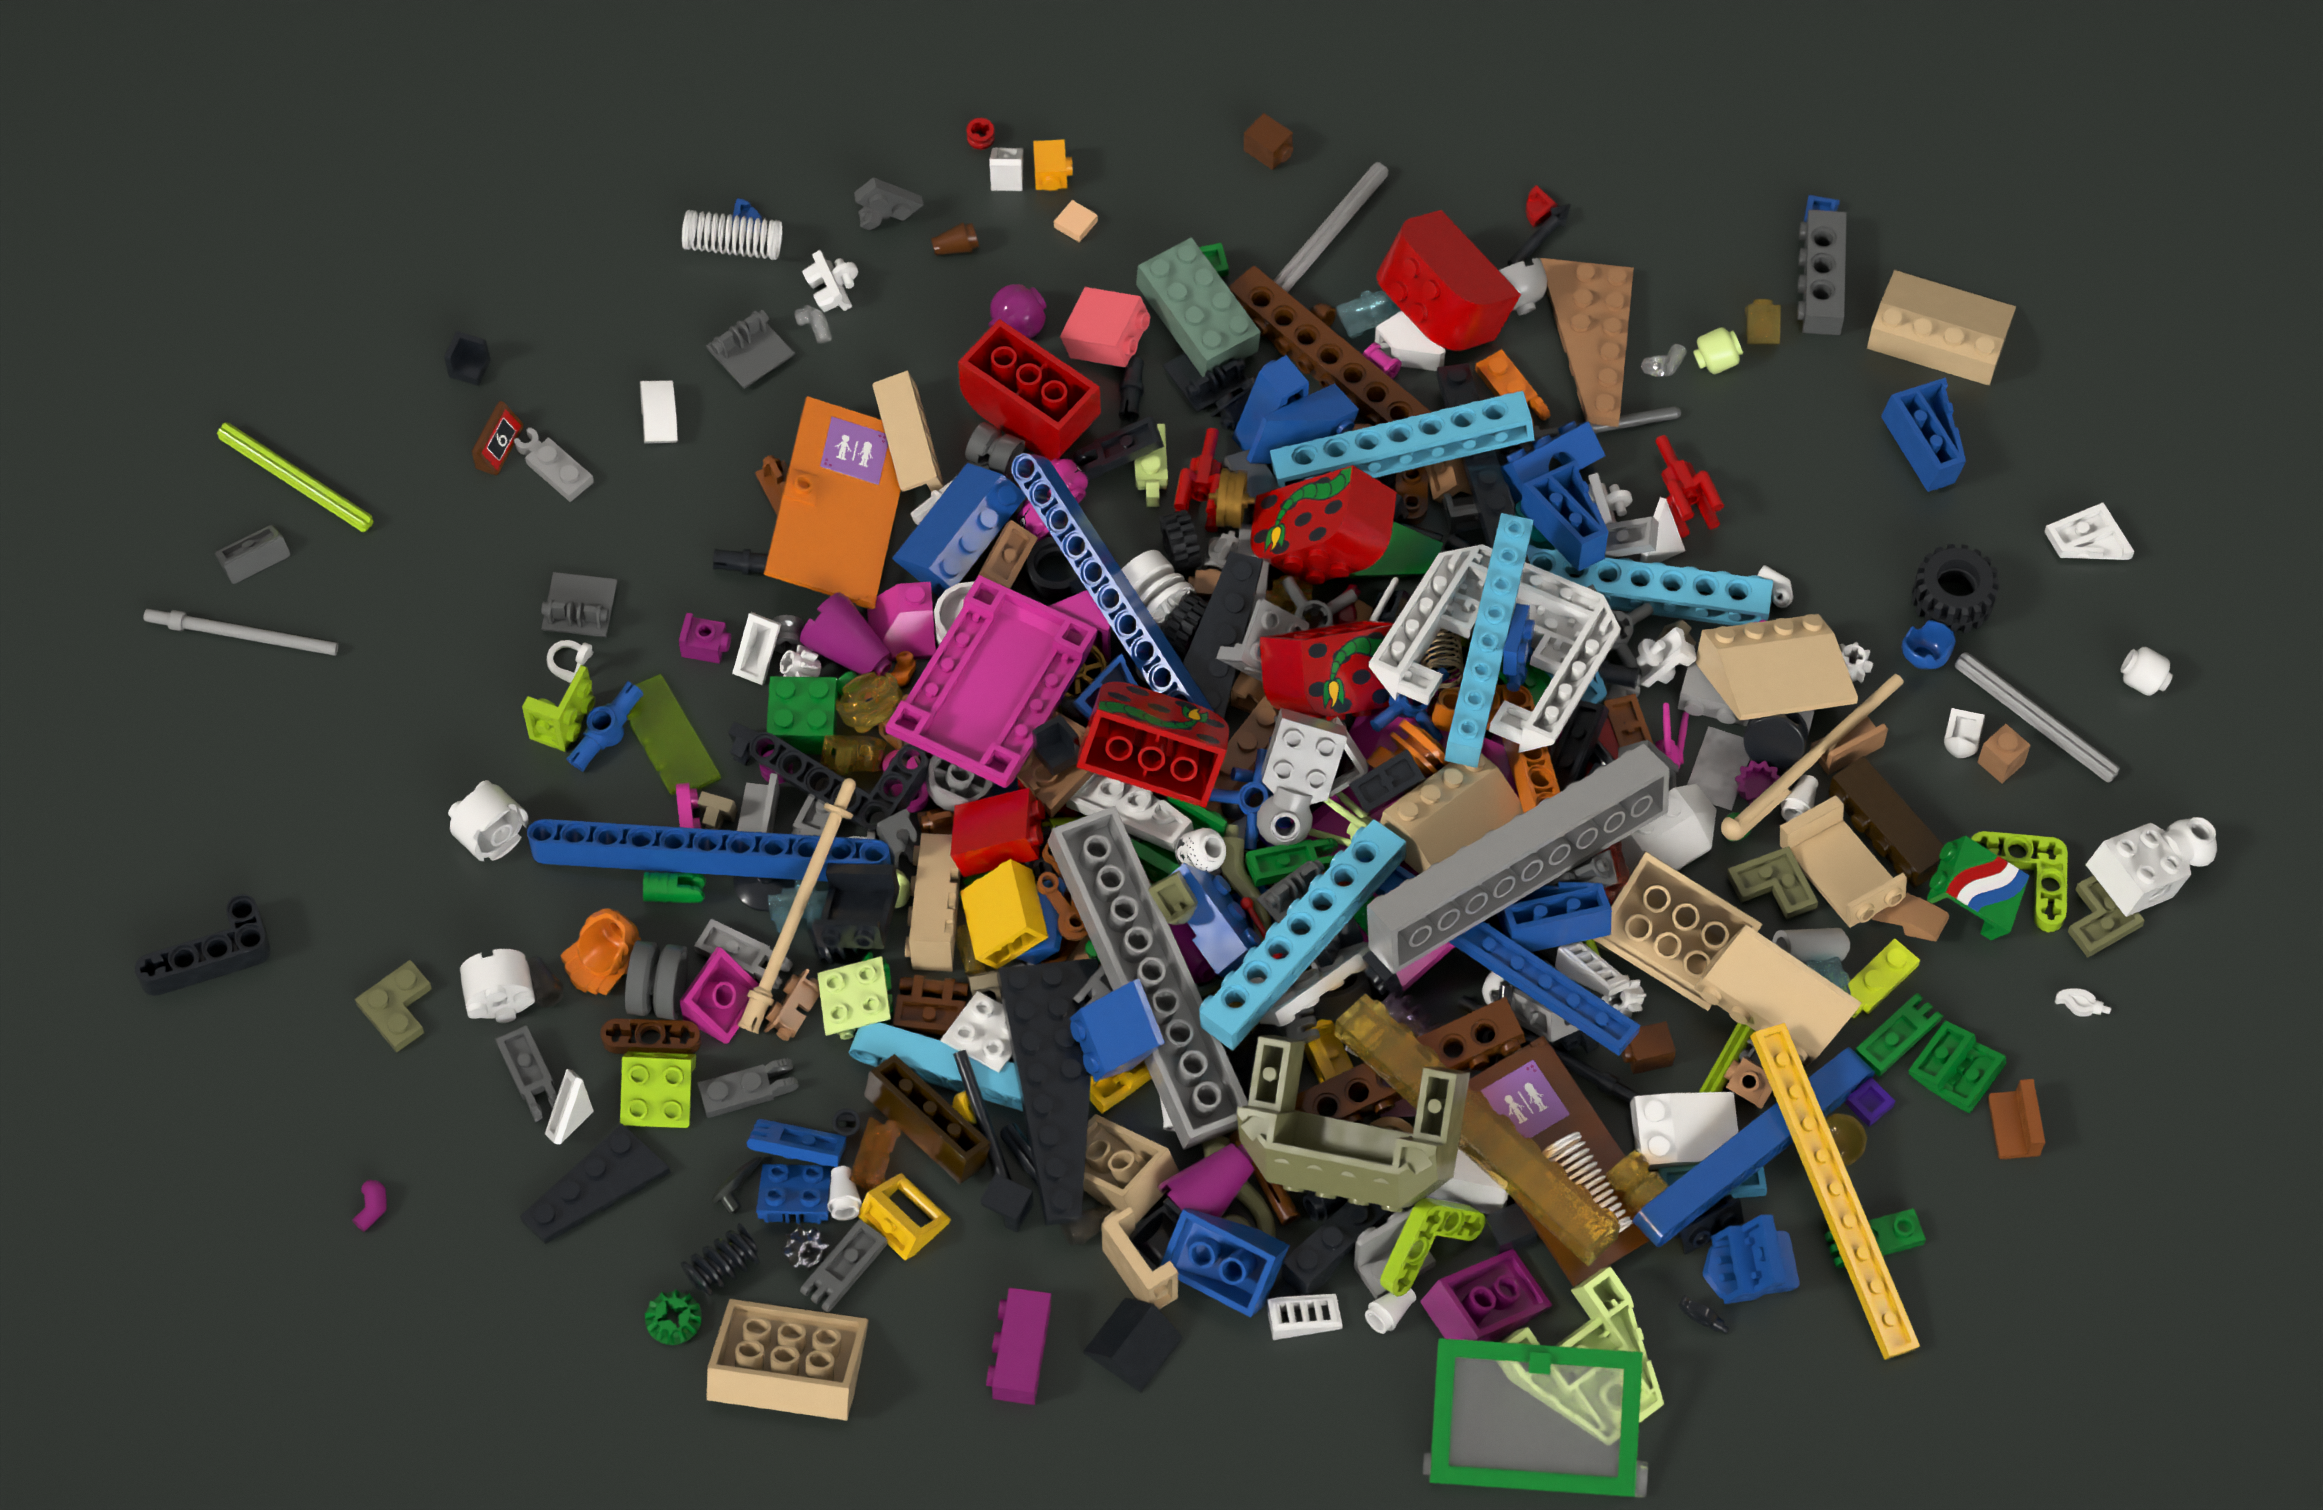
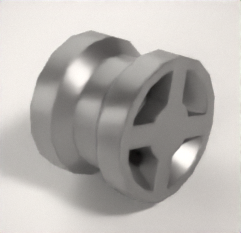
[772,615,804,654]

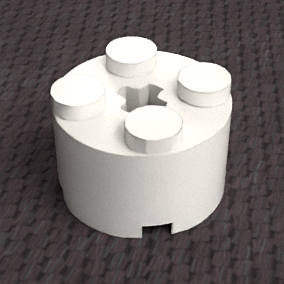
[448,780,529,862]
[460,949,535,1023]

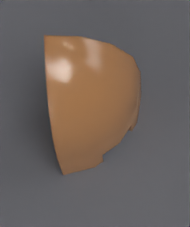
[1231,672,1265,714]

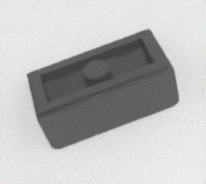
[215,524,290,584]

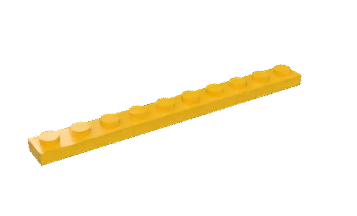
[1750,1023,1920,1360]

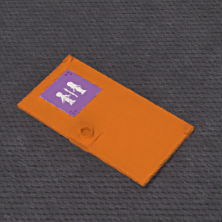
[763,396,901,609]

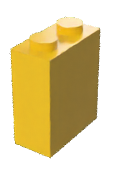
[960,859,1048,969]

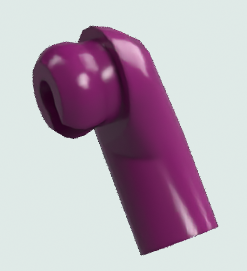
[352,1180,387,1232]

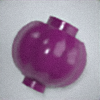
[988,284,1047,339]

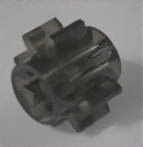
[782,1225,828,1271]

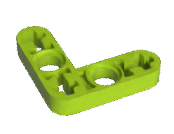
[1971,831,2068,932]
[1380,1197,1486,1297]

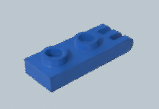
[747,1119,847,1167]

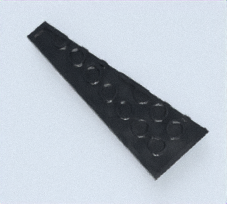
[997,958,1098,1226]

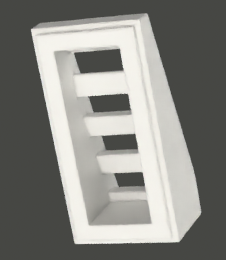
[1555,941,1630,997]
[1267,1294,1343,1340]

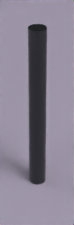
[953,1050,1012,1180]

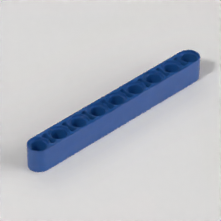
[1633,1047,1875,1247]

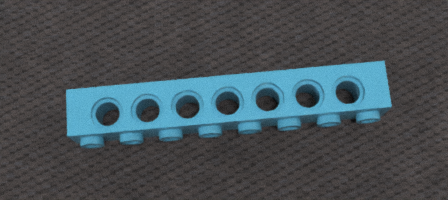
[1270,391,1534,488]
[1444,513,1534,768]
[1527,545,1773,626]
[1199,819,1406,1051]

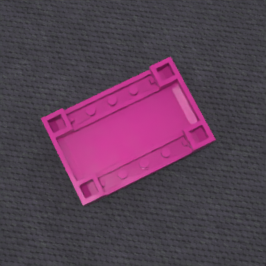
[885,575,1097,788]

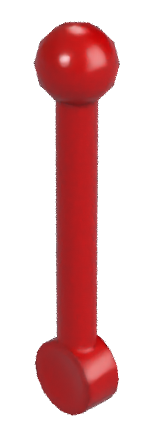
[1240,897,1283,959]

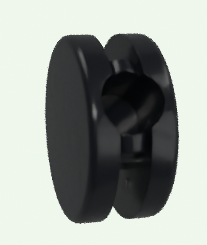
[1743,712,1808,770]

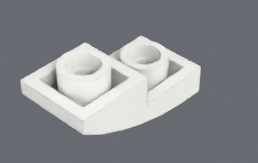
[640,381,678,443]

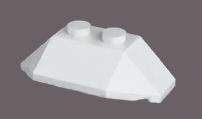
[1596,784,1716,880]

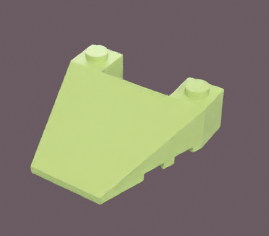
[1495,1266,1664,1445]

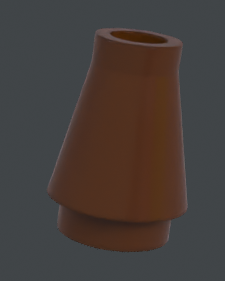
[931,222,980,256]

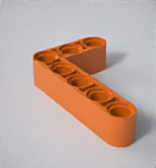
[1432,684,1560,813]

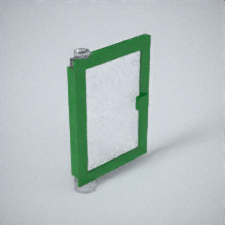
[1423,1338,1648,1497]

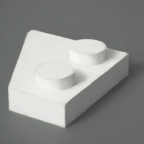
[2045,503,2134,560]

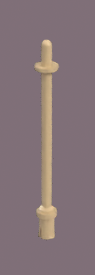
[737,778,856,1034]

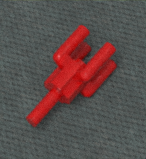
[1174,428,1222,533]
[1655,435,1724,538]

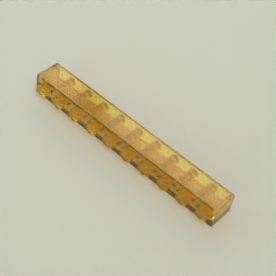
[1335,994,1621,1266]

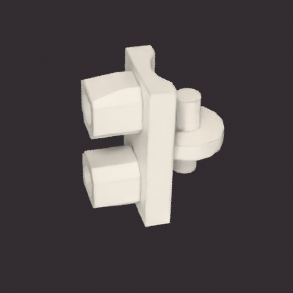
[802,250,858,312]
[1588,473,1633,524]
[1636,627,1696,688]

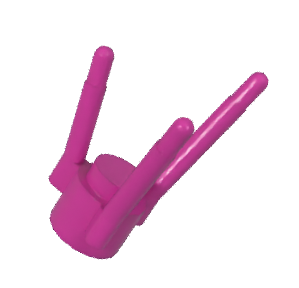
[1655,703,1689,769]

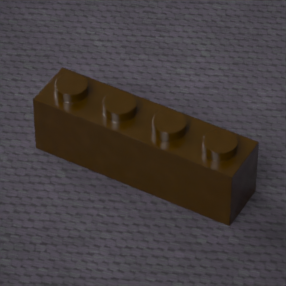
[1828,756,1944,889]
[864,1054,991,1184]

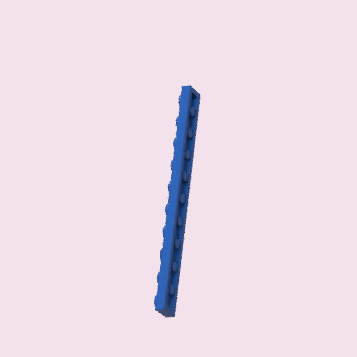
[1359,857,1641,1056]

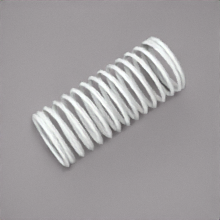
[682,210,782,260]
[1541,1132,1632,1244]

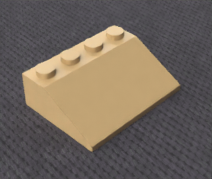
[1867,270,2016,386]
[1695,614,1858,721]
[1380,753,1524,874]
[1593,851,1762,1011]
[1693,925,1861,1066]
[707,1299,868,1420]

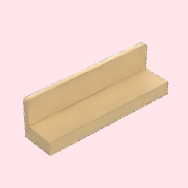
[872,370,944,492]

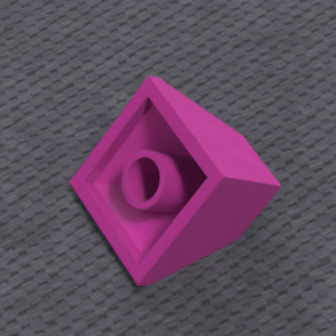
[867,582,936,661]

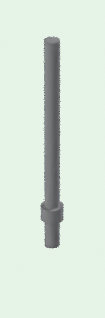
[144,609,338,656]

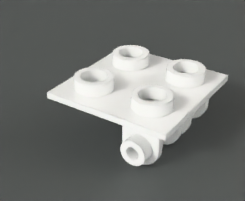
[941,991,1012,1073]

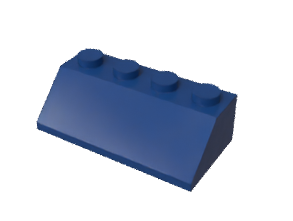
[892,463,1026,597]

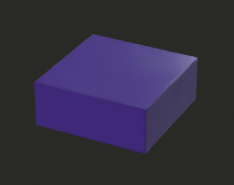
[1845,1077,1895,1127]

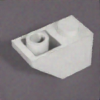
[1375,311,1446,371]

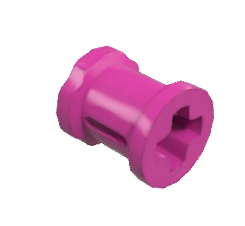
[1362,342,1402,380]

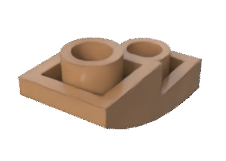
[1871,893,1949,942]

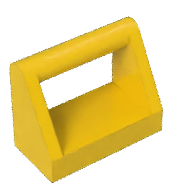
[858,1173,951,1261]

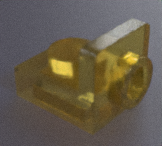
[1745,299,1781,345]

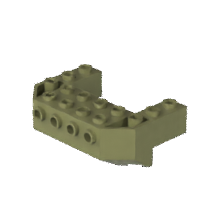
[1237,1035,1470,1212]

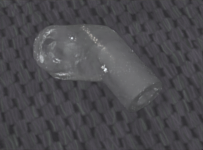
[794,305,832,344]
[1642,344,1687,376]

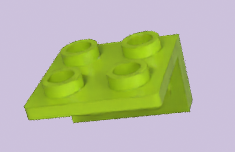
[522,665,595,752]
[620,1051,696,1128]

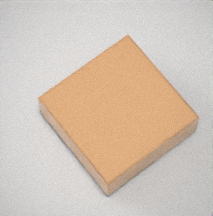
[1054,200,1098,242]

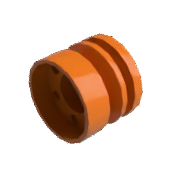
[1366,719,1450,795]

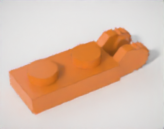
[1475,349,1550,426]

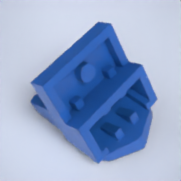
[1702,1215,1799,1304]

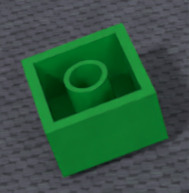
[767,676,839,755]

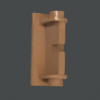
[764,969,820,1041]

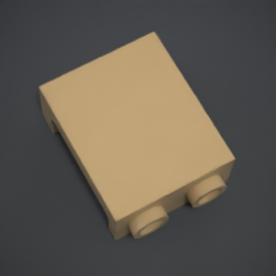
[1102,1207,1178,1309]

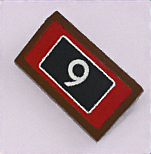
[472,401,524,475]

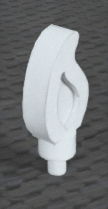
[2055,988,2111,1017]

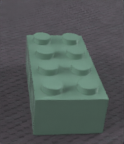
[1136,237,1261,377]

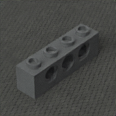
[1797,210,1846,335]

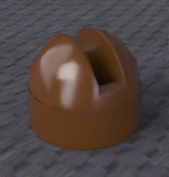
[1310,303,1336,327]

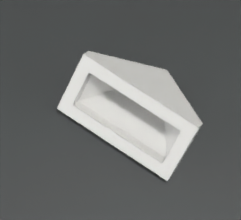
[1640,497,1685,563]
[732,612,781,685]
[545,1069,594,1144]

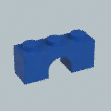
[1500,420,1606,502]

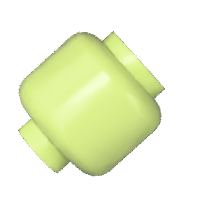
[1693,327,1743,374]

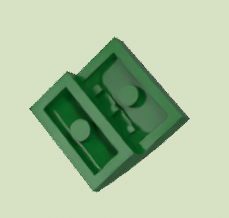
[1908,1020,2007,1114]

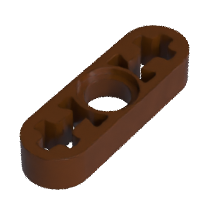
[600,1019,701,1054]

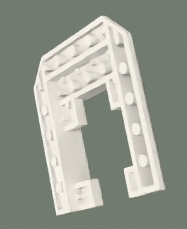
[1369,544,1621,753]

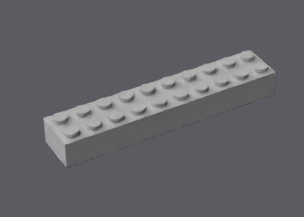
[1367,744,1669,974]
[1048,806,1248,1150]

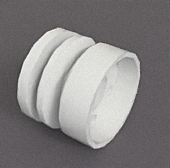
[1115,550,1197,634]

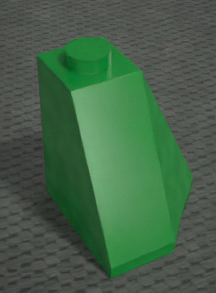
[1344,521,1443,579]

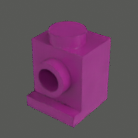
[679,613,731,664]

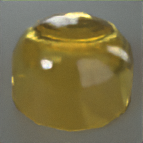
[1825,1113,1867,1167]

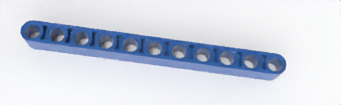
[1011,453,1214,712]
[527,819,892,882]

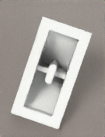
[990,148,1024,191]

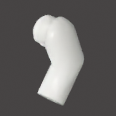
[1757,565,1793,608]

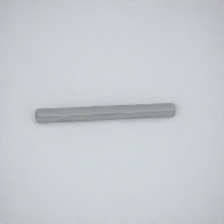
[1273,162,1388,293]
[1955,652,2120,782]

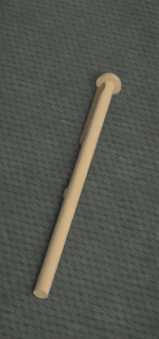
[1721,674,1903,841]

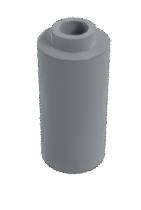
[1772,928,1850,963]

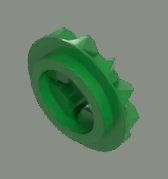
[645,1289,702,1345]

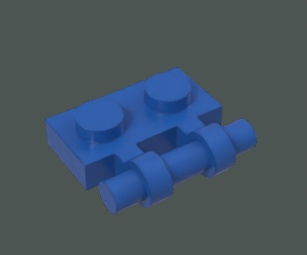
[1503,603,1535,692]

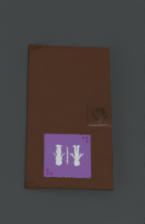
[1463,1035,1654,1287]

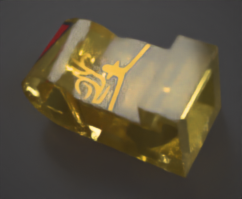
[820,735,887,775]

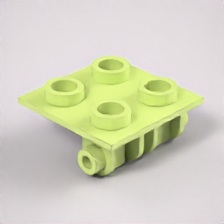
[817,956,891,1040]

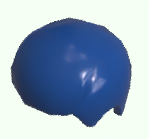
[1901,620,1956,670]

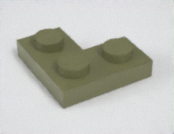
[1727,846,1818,919]
[2068,875,2145,958]
[355,960,432,1053]

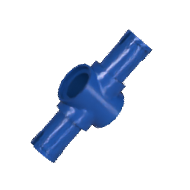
[566,681,644,772]

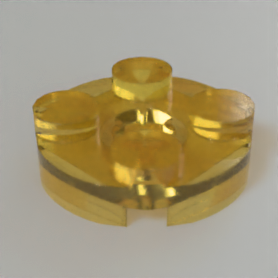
[836,672,903,733]

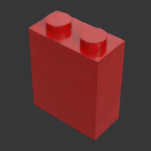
[950,787,1045,877]

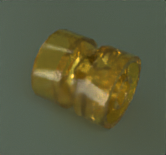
[1604,1149,1669,1215]

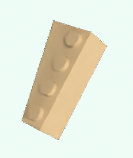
[905,833,961,972]

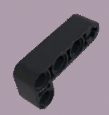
[135,894,271,996]

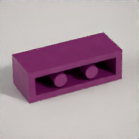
[986,1287,1051,1405]

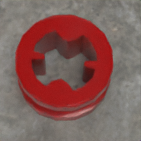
[966,118,995,150]

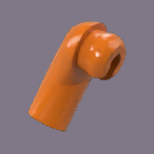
[875,651,916,693]

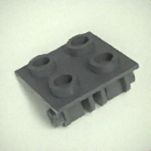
[706,310,795,389]
[541,572,618,637]
[1257,859,1330,935]

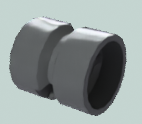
[965,422,1025,478]

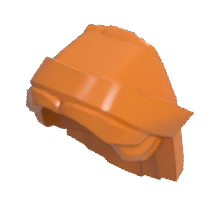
[560,908,641,995]

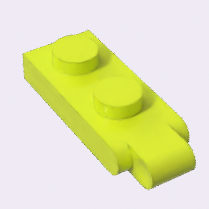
[1843,938,1920,1018]

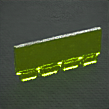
[627,674,721,795]

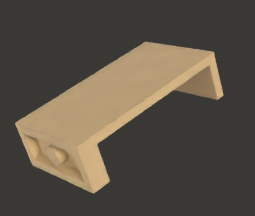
[1780,795,1907,928]

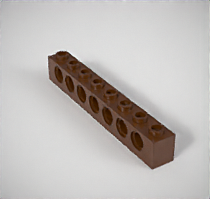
[1228,265,1431,426]
[1295,996,1526,1123]

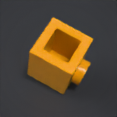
[1033,140,1073,191]

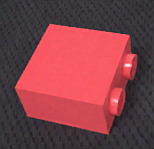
[1060,287,1150,368]

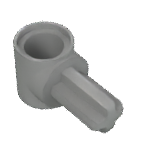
[1201,531,1240,572]

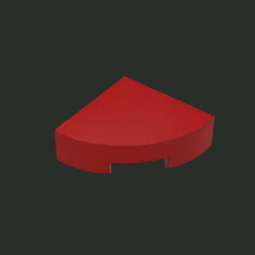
[1526,185,1558,227]

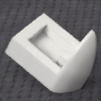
[1944,708,1985,759]

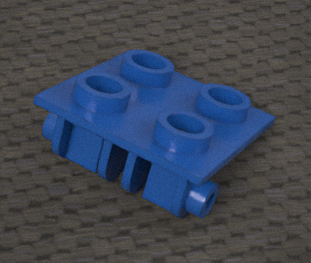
[756,1164,832,1224]

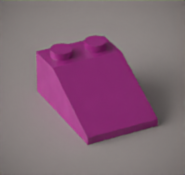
[1420,1249,1552,1359]

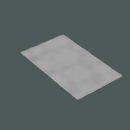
[1687,726,1750,810]

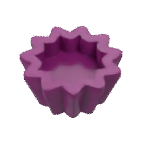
[1735,760,1781,804]

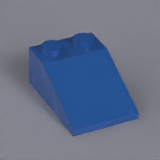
[1247,383,1359,464]
[1070,979,1165,1082]
[1159,1207,1290,1318]

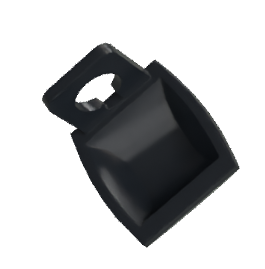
[1129,1198,1182,1272]

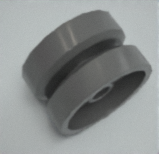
[625,940,688,1020]

